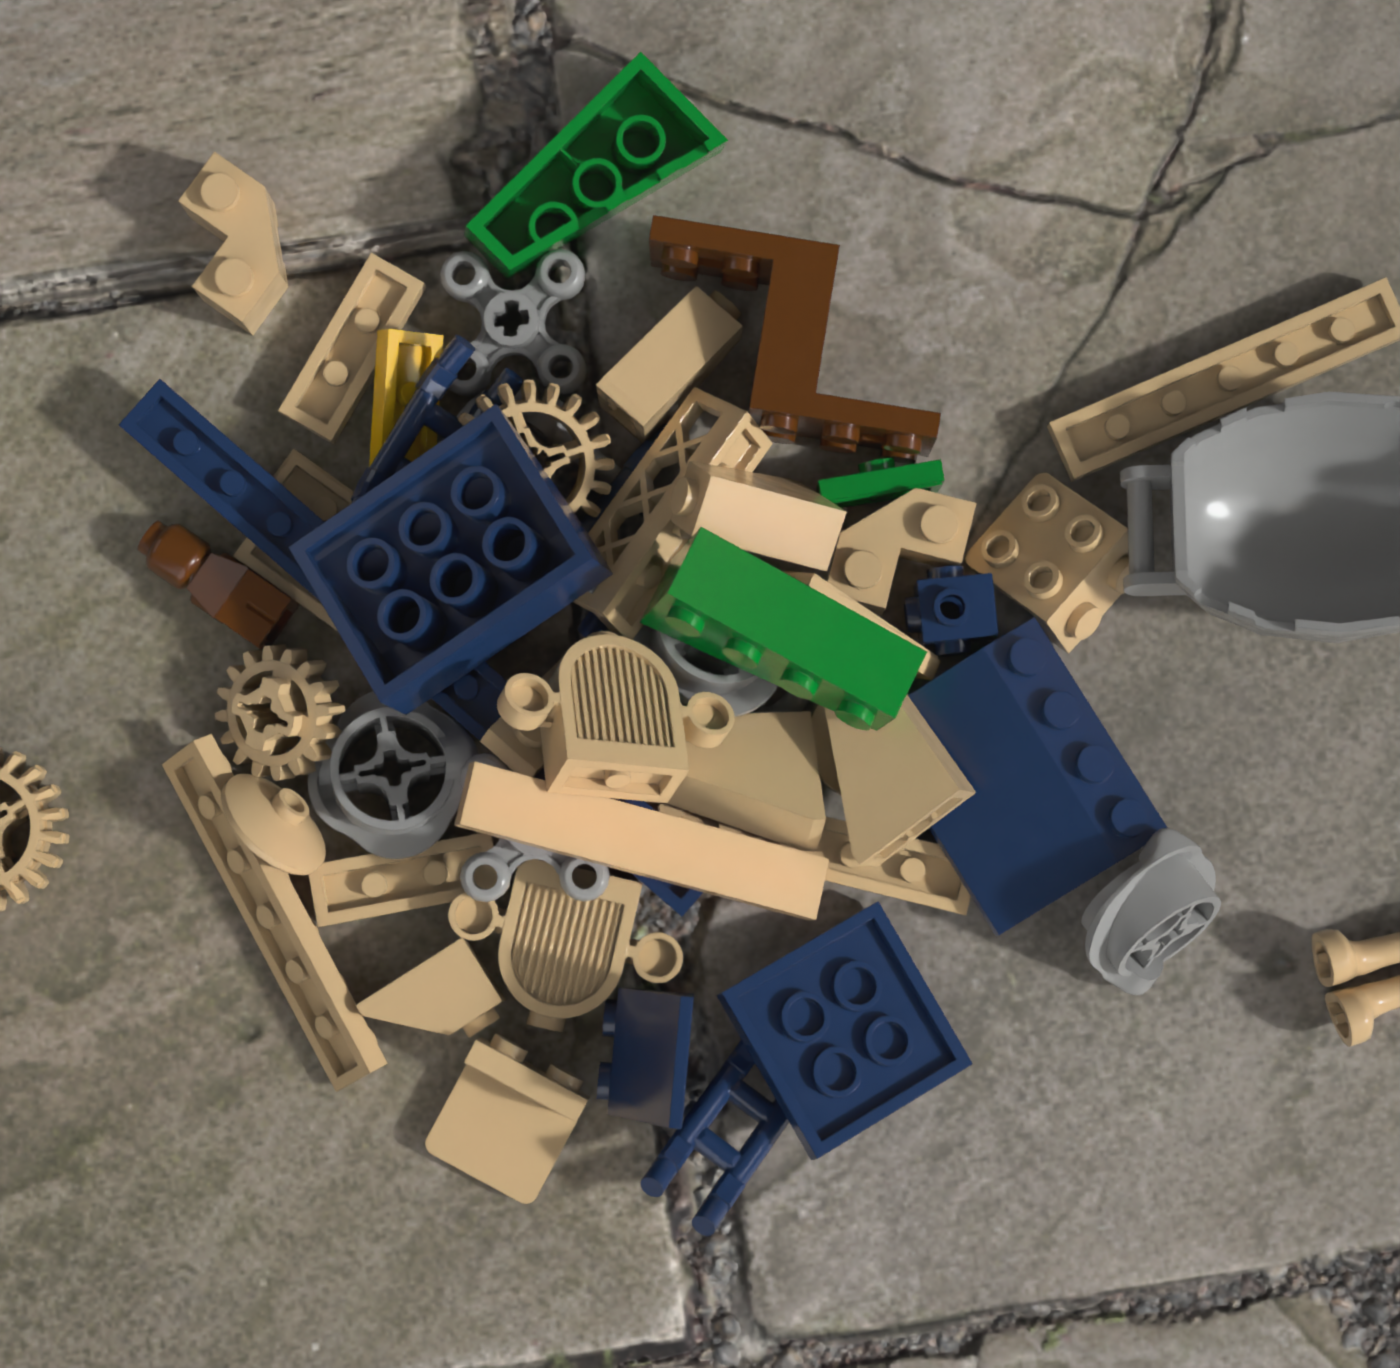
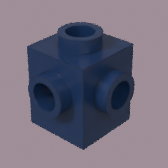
[904,566,998,657]

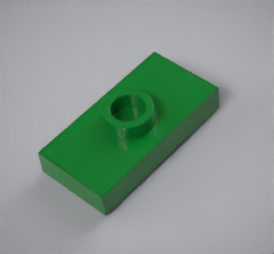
[816,458,945,509]

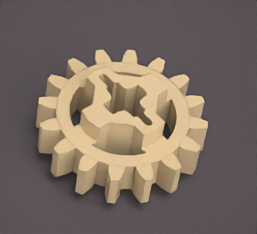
[215,644,345,781]

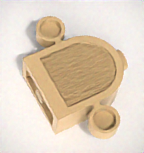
[497,631,735,803]
[448,859,683,1032]

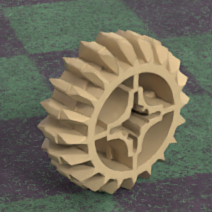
[458,380,614,517]
[0,747,69,912]

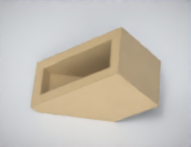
[355,938,506,1038]

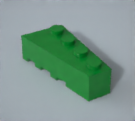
[464,52,728,279]
[639,527,927,731]

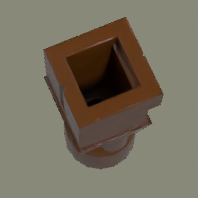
[137,520,300,650]

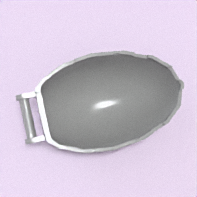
[1120,391,1400,643]

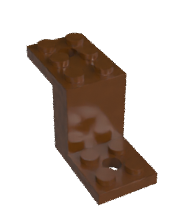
[649,215,941,464]

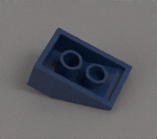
[597,987,694,1129]

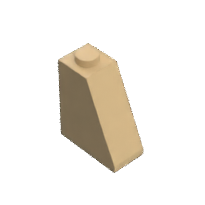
[596,286,743,443]
[670,461,847,571]
[824,695,976,867]
[666,711,826,851]

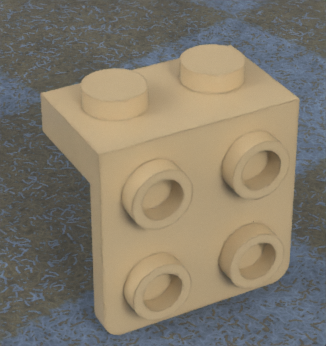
[965,473,1129,654]
[425,1034,591,1204]

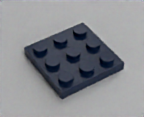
[716,901,973,1160]

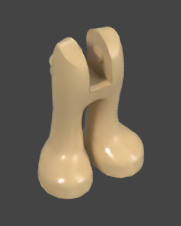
[1312,929,1400,1047]

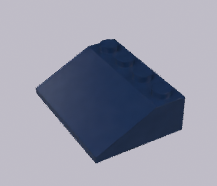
[288,404,613,715]
[908,617,1168,937]

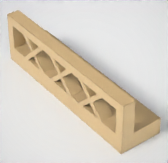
[573,387,773,640]

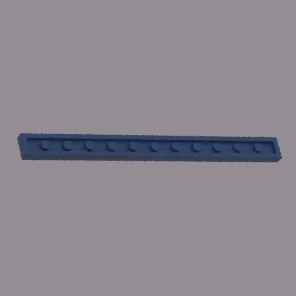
[119,379,703,917]

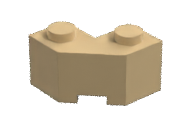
[178,151,288,336]
[827,488,976,616]

